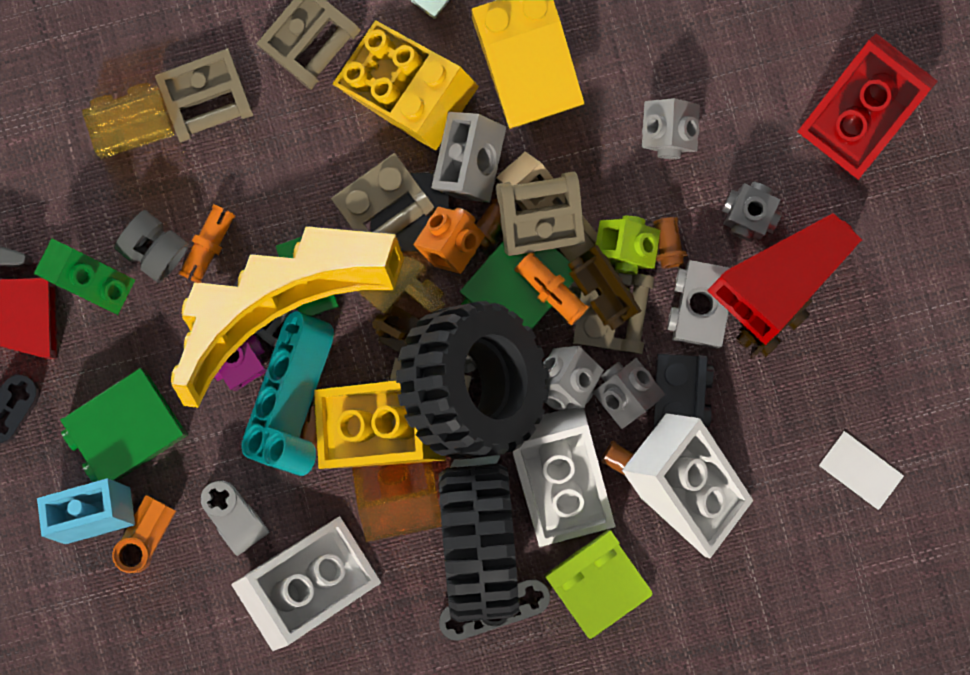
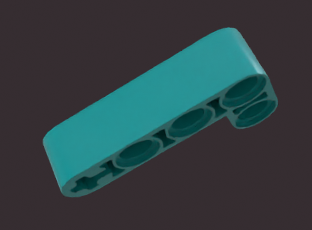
[242,311,334,476]

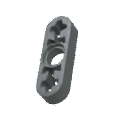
[439,579,550,641]

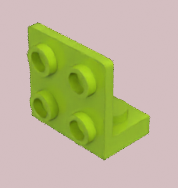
[544,530,653,639]

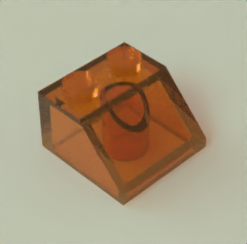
[352,461,442,542]

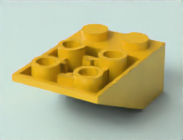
[333,20,479,151]

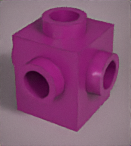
[214,334,267,391]

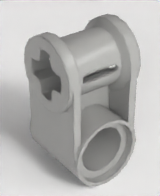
[201,481,270,556]

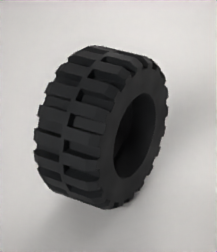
[396,301,549,460]
[439,464,519,622]

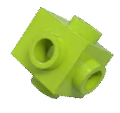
[596,216,660,275]

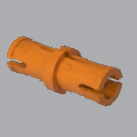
[178,204,236,283]
[514,252,589,325]

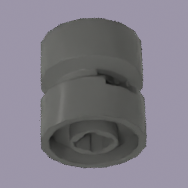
[114,210,190,284]

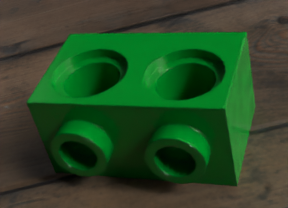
[34,239,135,315]

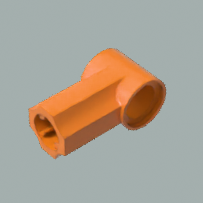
[112,495,177,573]

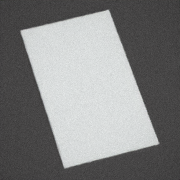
[819,431,904,510]

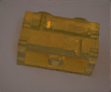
[82,83,175,159]

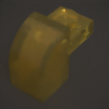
[357,256,445,315]

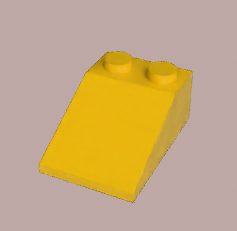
[472,0,584,129]
[314,381,446,469]

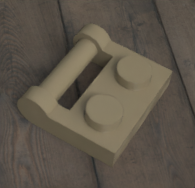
[256,0,361,90]
[155,49,254,143]
[331,153,436,234]
[496,171,585,256]
[573,272,655,355]

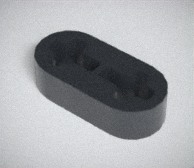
[0,375,40,443]

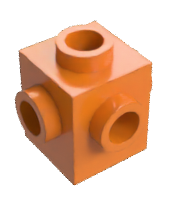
[413,206,485,274]

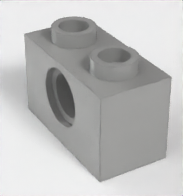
[431,112,506,203]
[667,260,730,349]

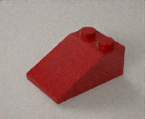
[797,33,938,180]

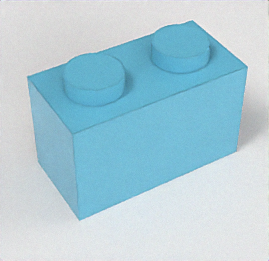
[37,478,135,544]

